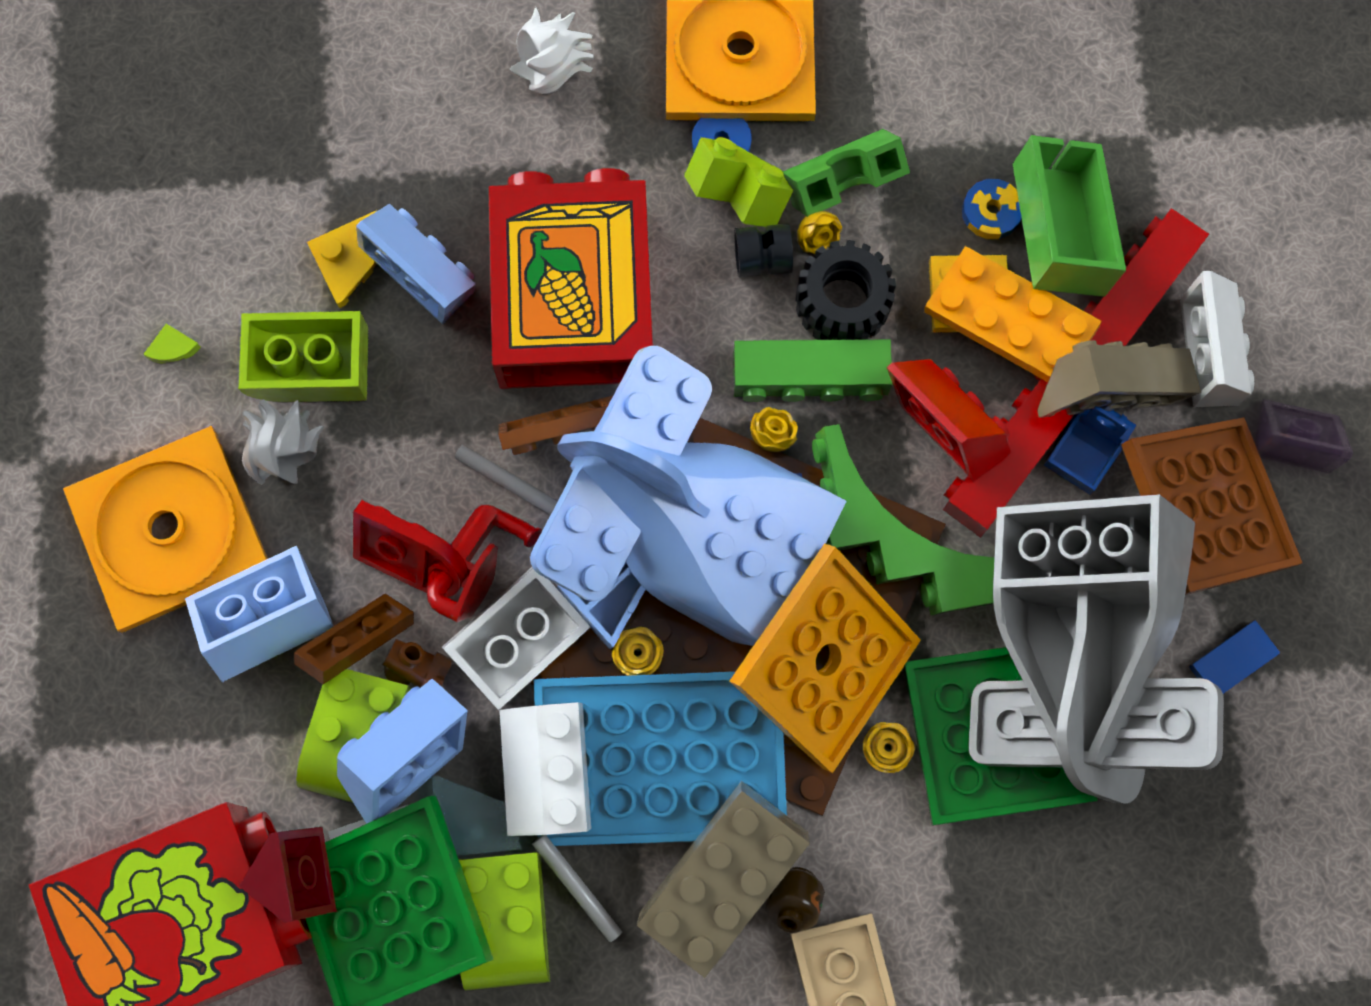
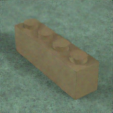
[1037,340,1201,418]

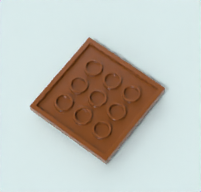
[498,395,614,455]
[1121,417,1302,595]

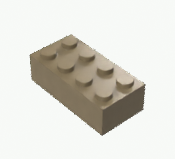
[637,781,810,978]

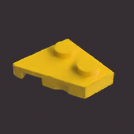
[307,211,377,308]

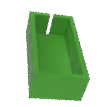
[1013,135,1126,297]

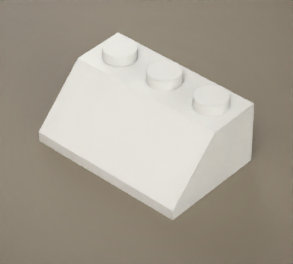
[1180,271,1254,407]
[442,567,590,710]
[500,702,591,836]

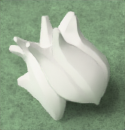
[510,8,594,94]

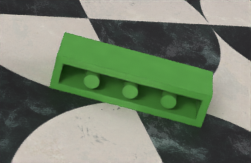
[733,339,893,402]

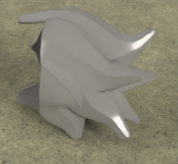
[242,399,324,485]

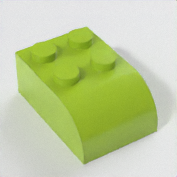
[238,311,368,402]
[296,669,412,803]
[459,852,550,991]

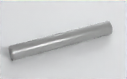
[455,445,558,515]
[532,835,622,942]

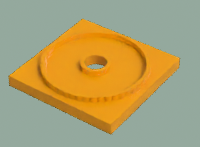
[666,0,816,121]
[63,426,268,633]
[729,543,921,774]

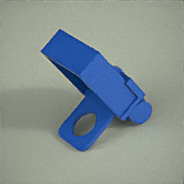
[1044,406,1136,495]

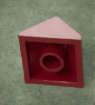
[239,827,337,923]

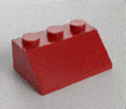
[886,359,1011,482]

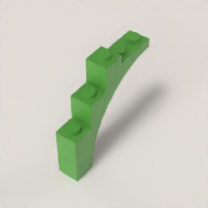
[812,424,994,616]

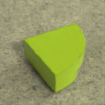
[143,323,201,364]

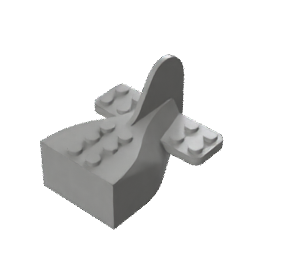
[969,494,1224,804]

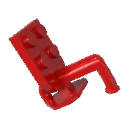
[353,500,542,622]

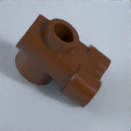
[382,639,453,688]

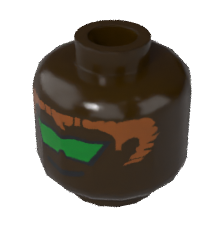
[766,867,825,933]

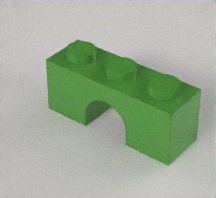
[783,129,910,217]

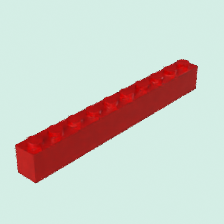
[943,208,1209,538]

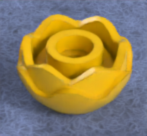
[797,211,842,254]
[750,407,798,452]
[612,627,664,676]
[863,722,915,773]

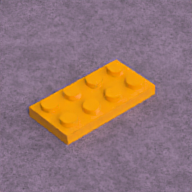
[924,246,1102,382]

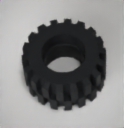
[795,240,896,340]

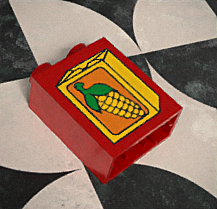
[489,168,653,389]

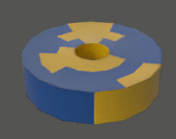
[962,179,1021,239]

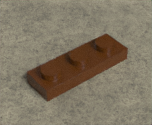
[294,593,414,685]

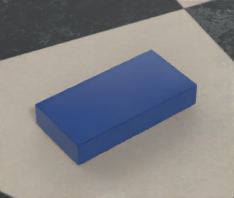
[1188,620,1280,694]

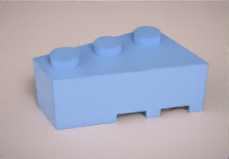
[557,562,646,649]

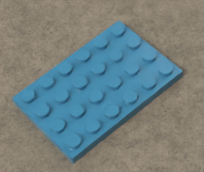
[534,672,787,846]

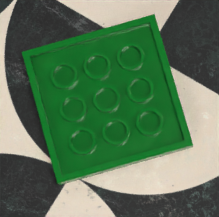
[904,647,1098,826]
[306,795,494,1006]

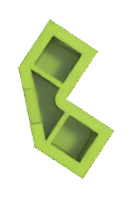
[684,137,794,227]

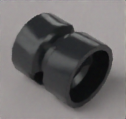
[734,223,793,278]

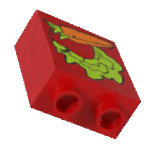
[29,802,312,1006]

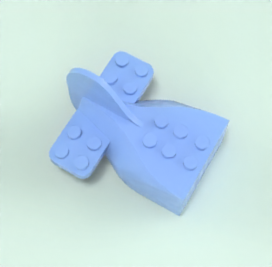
[530,346,846,646]

